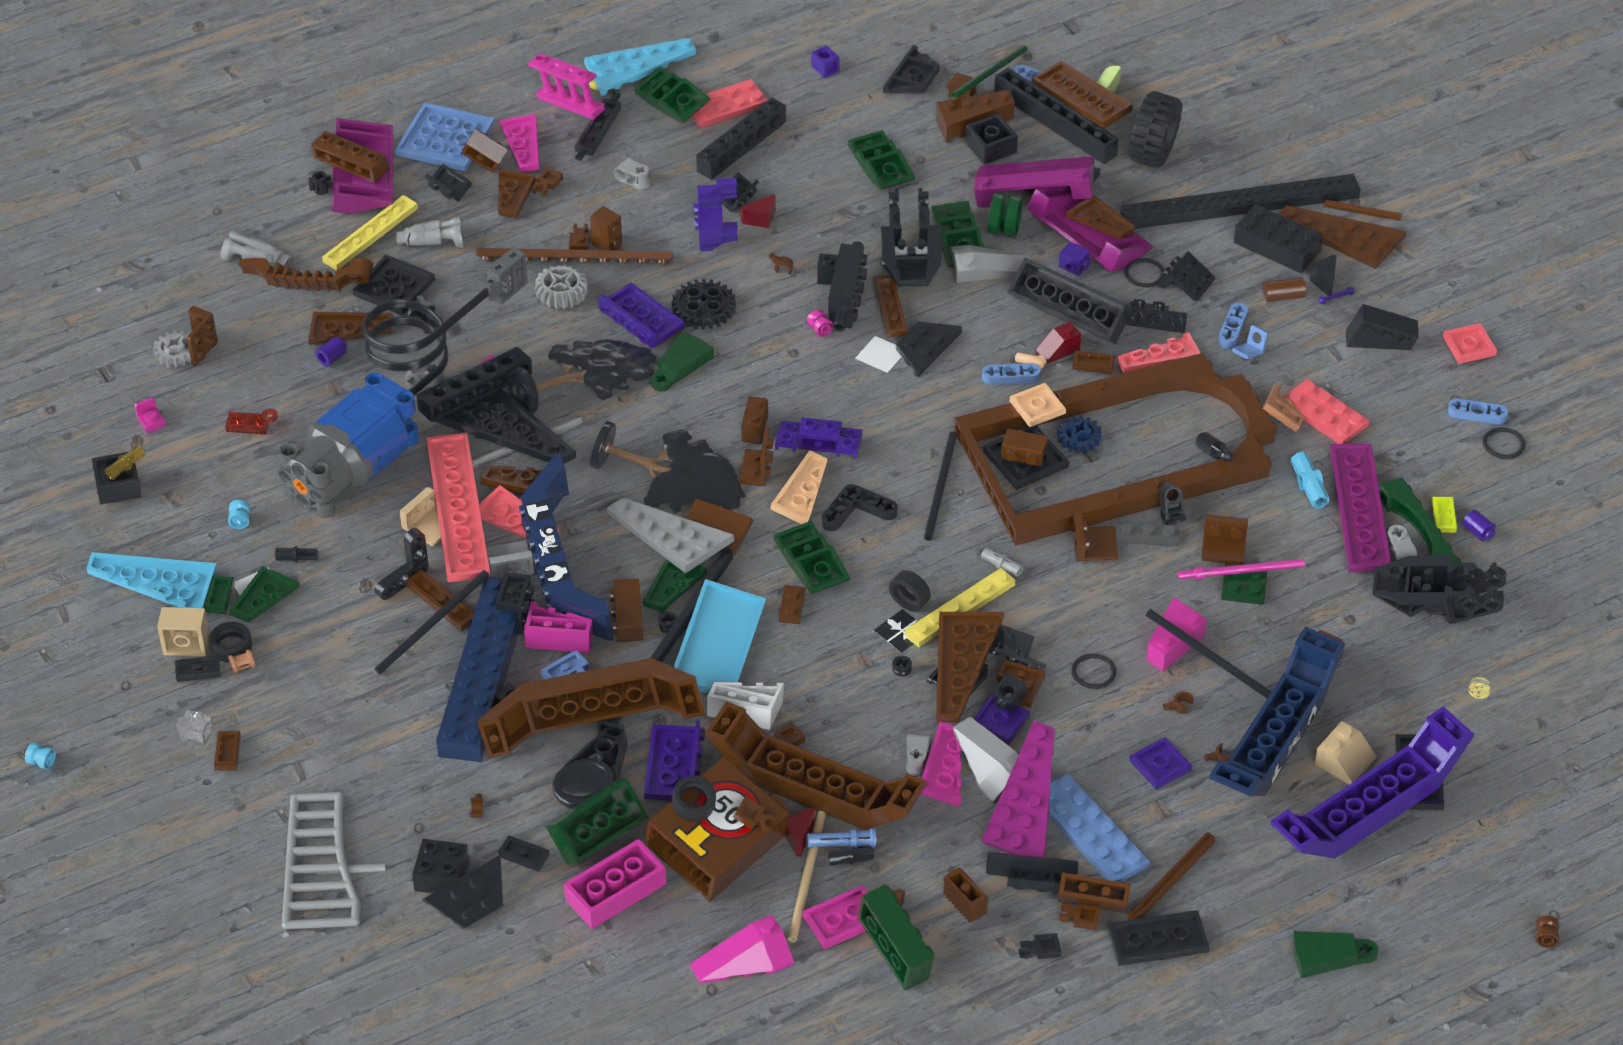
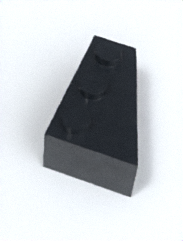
[1346,304,1419,350]

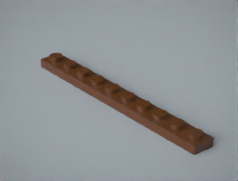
[476,248,673,264]

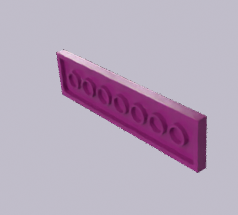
[1329,443,1391,572]

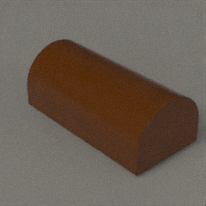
[1262,277,1306,302]

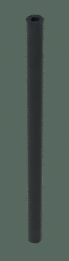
[924,431,957,541]
[374,570,489,675]
[1145,609,1272,699]

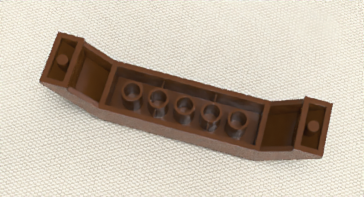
[478,658,705,758]
[705,701,927,830]

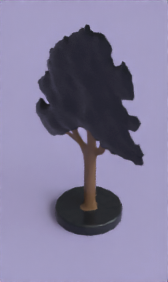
[508,339,657,414]
[590,421,745,513]

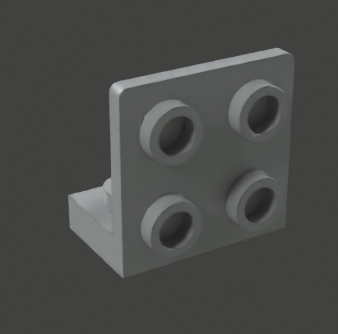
[486,541,534,578]

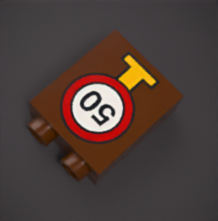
[644,757,789,902]

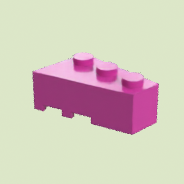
[1147,597,1207,671]
[524,601,593,653]

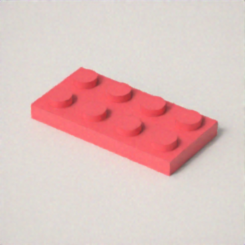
[692,79,767,129]
[1283,379,1369,444]

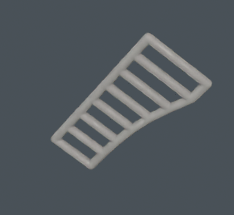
[282,792,361,930]

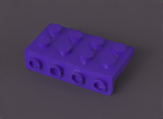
[598,282,685,349]
[644,720,705,801]

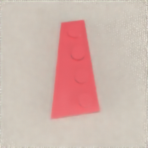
[1118,332,1200,373]
[479,485,559,538]

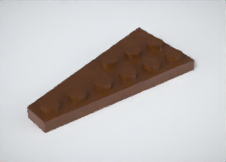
[1278,205,1406,269]
[936,611,1004,722]

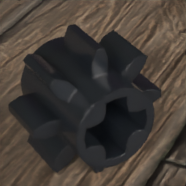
[308,171,332,195]

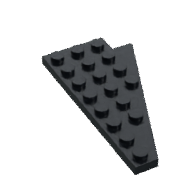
[434,389,576,464]

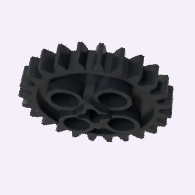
[672,279,736,330]

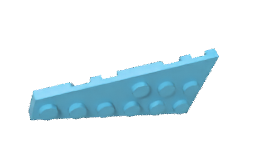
[584,38,696,96]
[87,552,217,608]

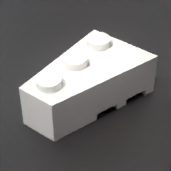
[707,682,784,730]

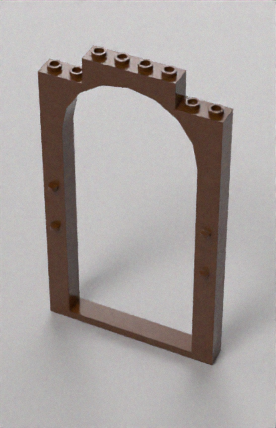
[954,353,1277,546]

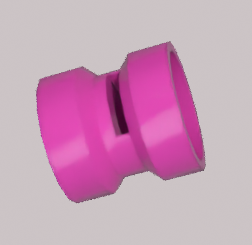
[807,309,833,337]

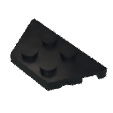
[883,45,940,93]
[896,322,962,377]
[422,856,503,929]

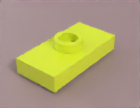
[1431,497,1457,533]

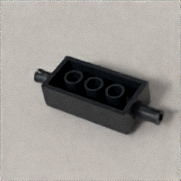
[828,241,868,332]

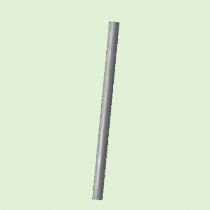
[472,417,583,468]

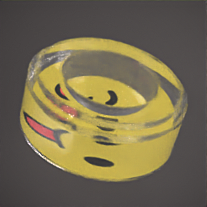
[1468,677,1491,699]

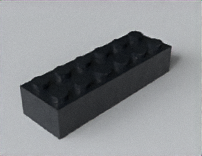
[1007,257,1133,345]

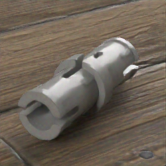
[981,547,1024,577]

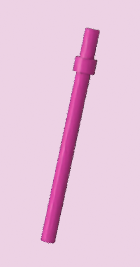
[1177,559,1305,580]

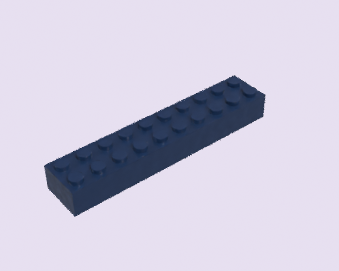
[436,577,518,762]

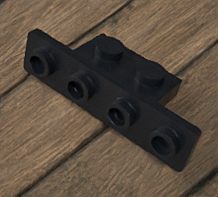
[1126,299,1187,333]
[989,624,1047,669]
[986,852,1079,892]

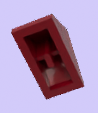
[740,194,776,229]
[784,808,816,857]

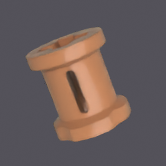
[228,649,255,674]

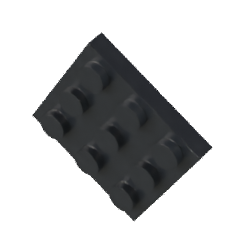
[352,254,435,315]
[983,425,1069,490]

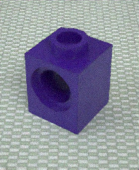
[811,45,840,78]

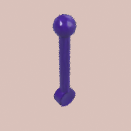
[1318,287,1355,304]

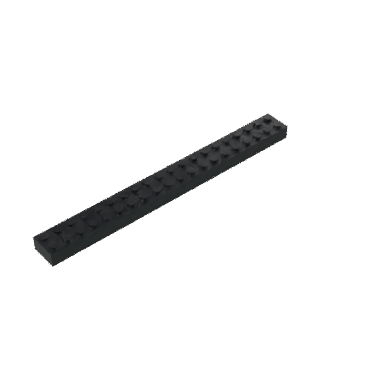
[1120,173,1361,229]

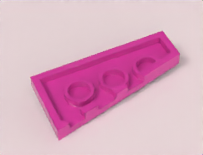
[499,114,540,173]
[921,721,961,807]

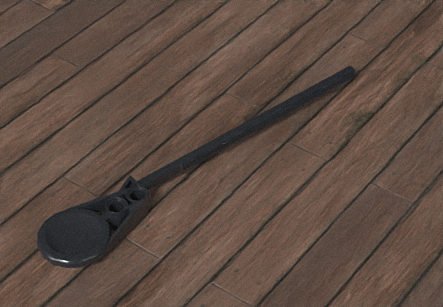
[552,548,734,809]

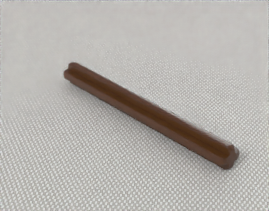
[1127,832,1215,920]

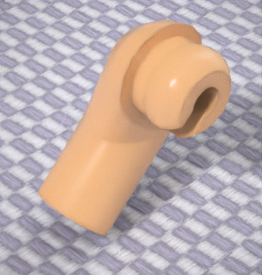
[1015,352,1046,369]

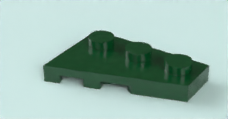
[643,559,707,612]
[229,566,300,623]

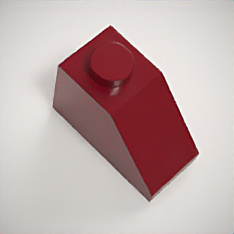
[1035,321,1081,365]

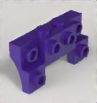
[694,178,738,252]
[775,417,863,459]

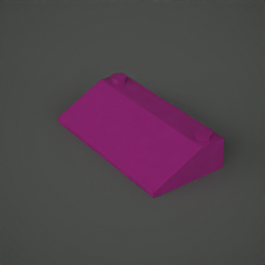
[332,118,393,214]
[974,156,1094,207]
[1026,186,1153,272]

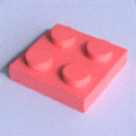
[1443,323,1497,364]

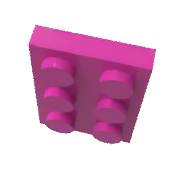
[802,885,868,950]

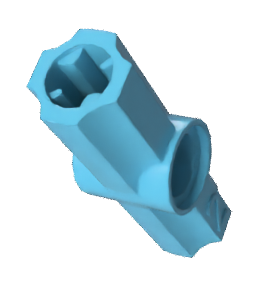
[1291,452,1330,509]

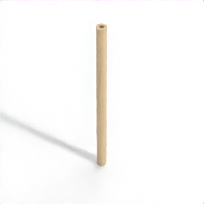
[788,811,826,942]

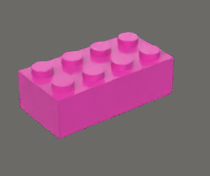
[564,839,666,929]

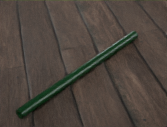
[951,45,1028,99]

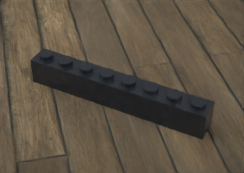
[994,67,1119,164]

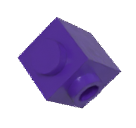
[1059,242,1091,276]

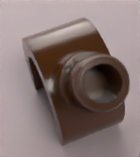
[769,253,794,275]
[1163,692,1193,714]
[1204,743,1235,762]
[470,793,483,818]

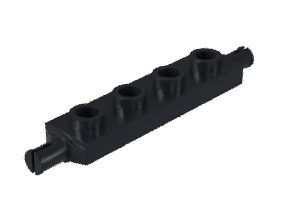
[575,91,621,161]

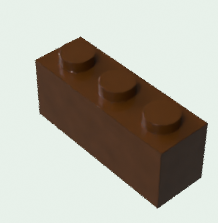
[610,578,643,642]
[1058,872,1131,913]

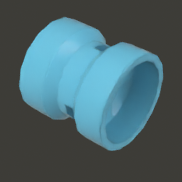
[228,500,250,529]
[25,742,56,770]

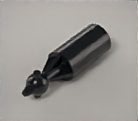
[1196,432,1233,462]

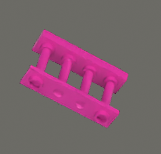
[528,53,605,120]

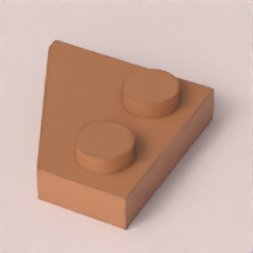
[1263,384,1305,432]

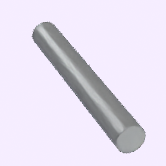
[317,863,385,875]

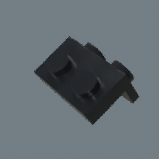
[425,164,472,202]
[722,172,759,212]

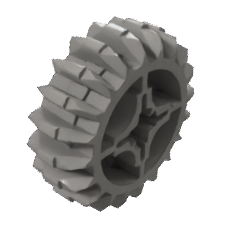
[534,264,588,310]

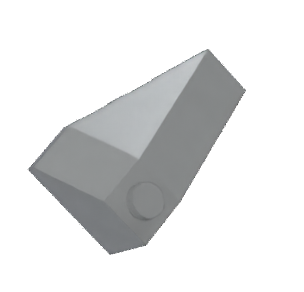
[950,245,1031,283]
[952,717,1019,803]

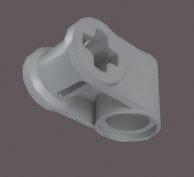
[613,158,650,190]
[404,361,444,388]
[1387,525,1417,562]
[906,734,930,776]

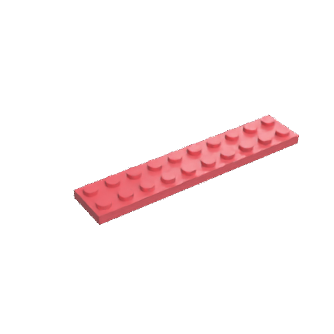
[426,433,490,582]

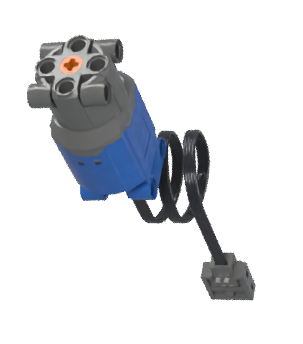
[278,247,528,518]

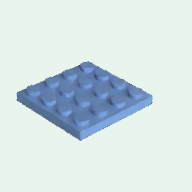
[395,102,495,172]

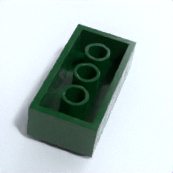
[545,778,649,865]
[857,884,934,991]

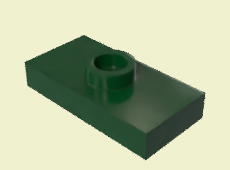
[204,576,235,614]

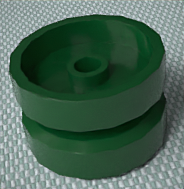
[988,192,1023,238]

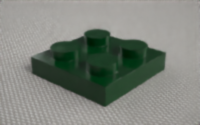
[1221,563,1267,605]

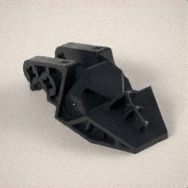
[881,188,942,287]
[1372,555,1507,624]

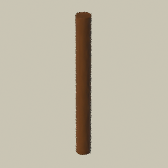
[1324,199,1402,221]

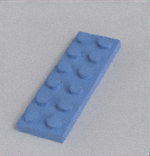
[1049,773,1150,882]

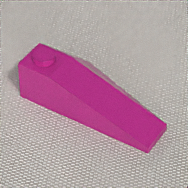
[690,915,794,983]

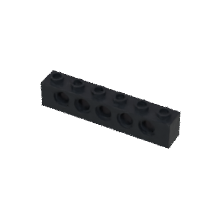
[696,97,786,180]
[416,346,532,422]

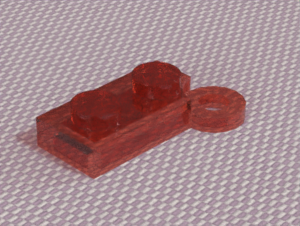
[225,409,278,435]

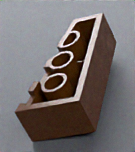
[936,90,1015,143]

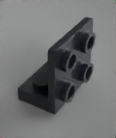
[496,572,535,635]

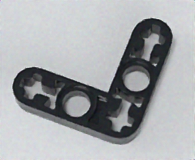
[822,484,898,531]
[374,528,429,600]

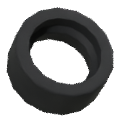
[889,570,931,612]
[209,622,252,663]
[672,776,716,822]

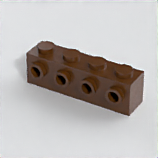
[311,131,389,183]

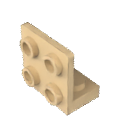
[400,487,441,546]

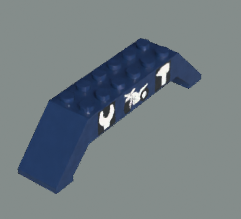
[519,453,614,641]
[1209,627,1345,796]

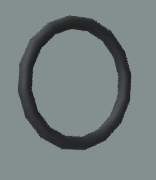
[1124,258,1164,287]
[1483,427,1525,459]
[1072,654,1116,689]

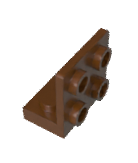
[187,306,218,366]
[740,428,774,486]
[1072,513,1119,561]
[1201,514,1248,565]

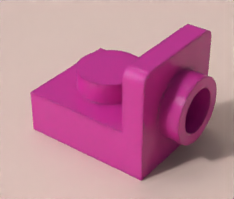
[135,397,166,433]

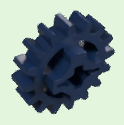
[1057,415,1102,454]

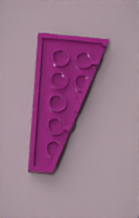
[981,720,1055,857]

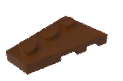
[498,168,536,219]
[1066,195,1135,239]
[481,466,541,494]

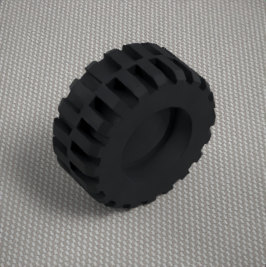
[1128,91,1183,168]

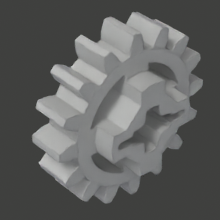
[153,330,191,368]

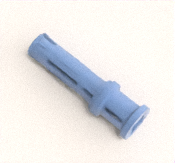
[806,828,876,849]

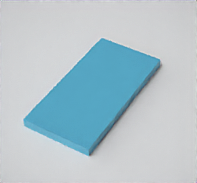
[674,579,766,694]

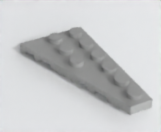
[606,498,734,573]

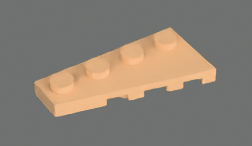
[770,450,828,524]

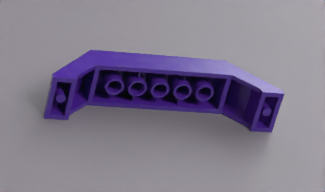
[1271,706,1474,858]

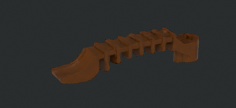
[238,258,374,291]

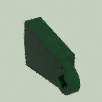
[651,332,714,391]
[1293,931,1378,978]

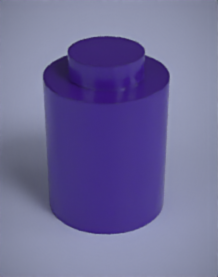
[315,337,347,367]
[1462,510,1496,541]

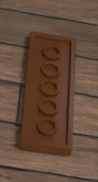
[1032,61,1133,128]

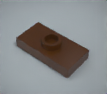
[1072,350,1115,374]
[214,731,241,770]

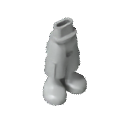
[397,216,464,248]
[220,229,291,269]

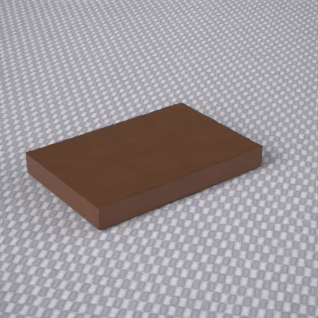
[685,499,753,555]

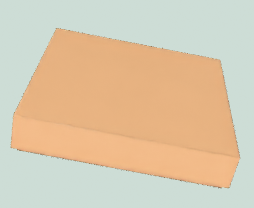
[1010,383,1066,427]

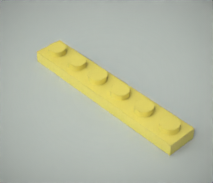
[322,195,418,271]
[905,568,1015,647]

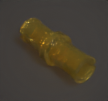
[105,445,146,479]

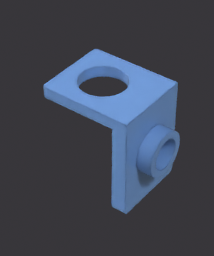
[1232,325,1268,359]

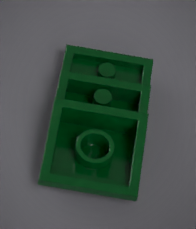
[634,66,711,123]
[848,130,915,190]
[930,201,984,267]
[773,521,851,594]

